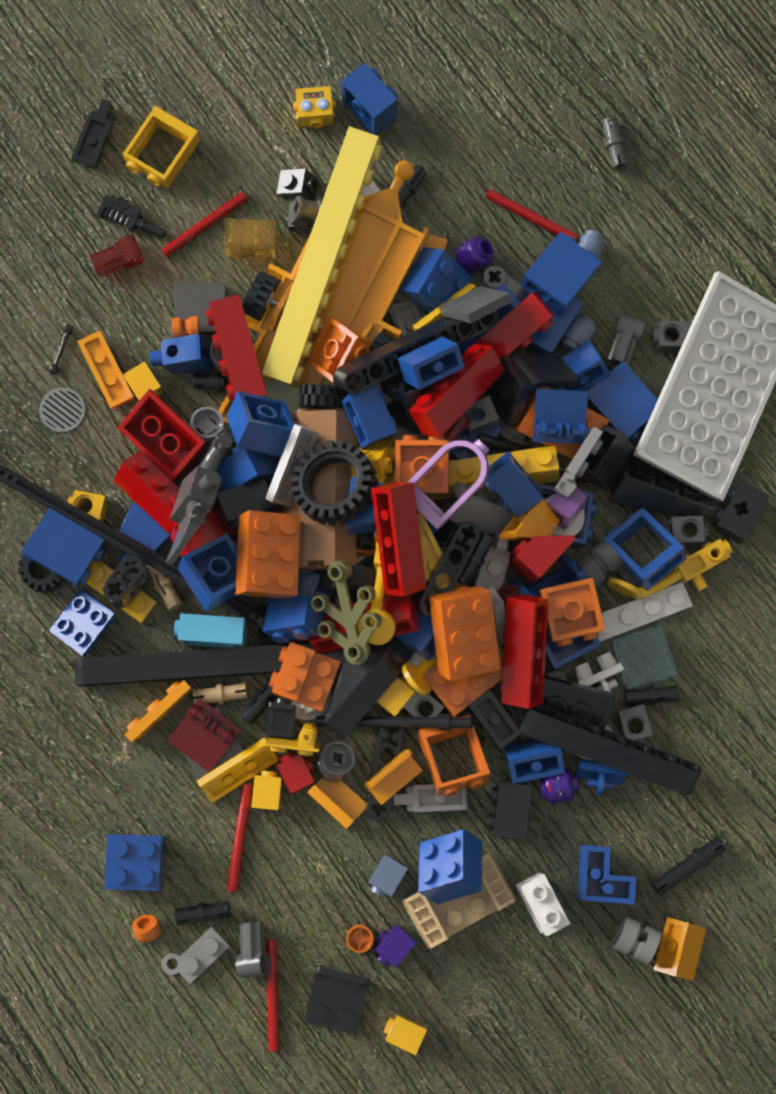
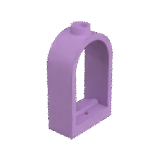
[408,439,490,529]

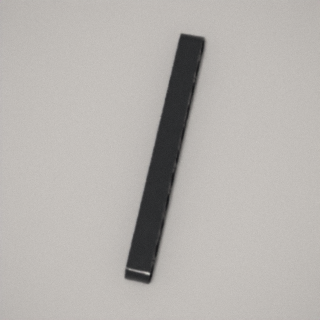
[74,642,345,687]

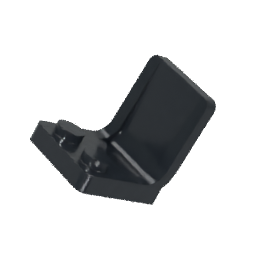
[487,352,578,426]
[305,965,371,1034]

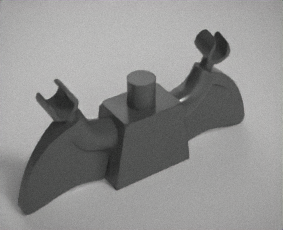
[166,427,233,566]

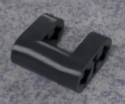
[380,372,424,433]
[103,556,150,608]

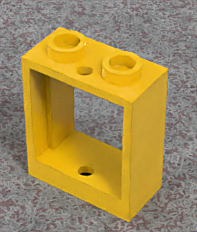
[122,106,200,189]

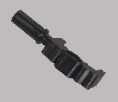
[97,195,167,239]

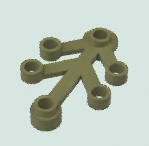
[311,560,382,665]

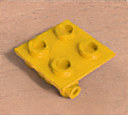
[265,723,322,756]

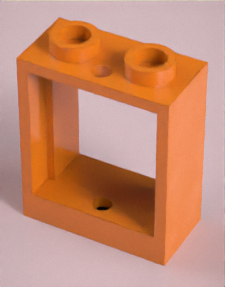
[418,715,490,797]

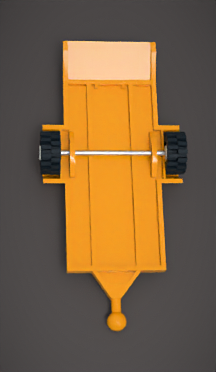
[218,160,426,426]

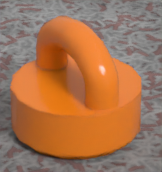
[132,915,161,943]

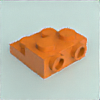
[305,315,372,384]
[395,435,450,494]
[539,578,605,647]
[269,642,341,712]

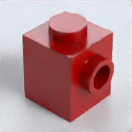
[277,751,316,795]

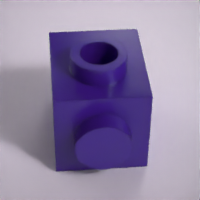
[375,924,417,968]

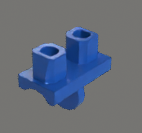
[575,758,627,796]

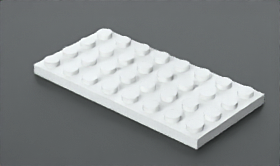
[633,271,776,502]

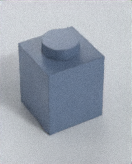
[368,854,408,898]

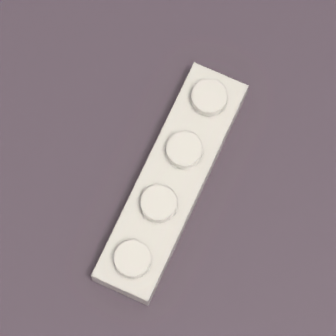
[598,582,693,642]

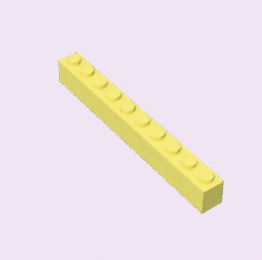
[262,126,383,387]

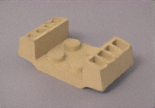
[402,851,516,949]

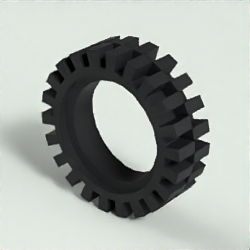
[291,440,378,526]

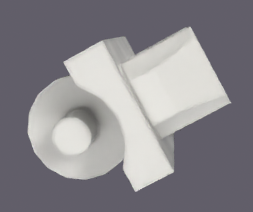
[574,652,624,692]

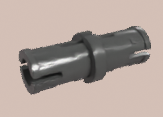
[601,117,628,170]

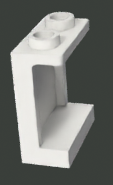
[515,872,570,936]

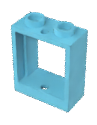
[174,613,248,648]

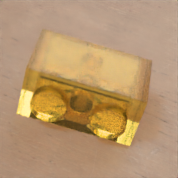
[224,218,278,261]

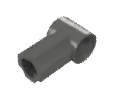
[607,314,646,366]
[235,922,271,978]

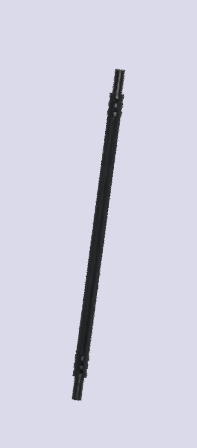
[0,465,295,643]

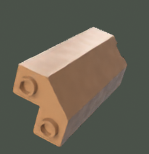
[283,408,357,573]

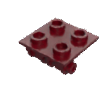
[167,698,241,773]

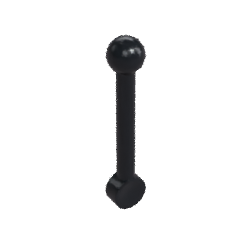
[49,324,73,374]

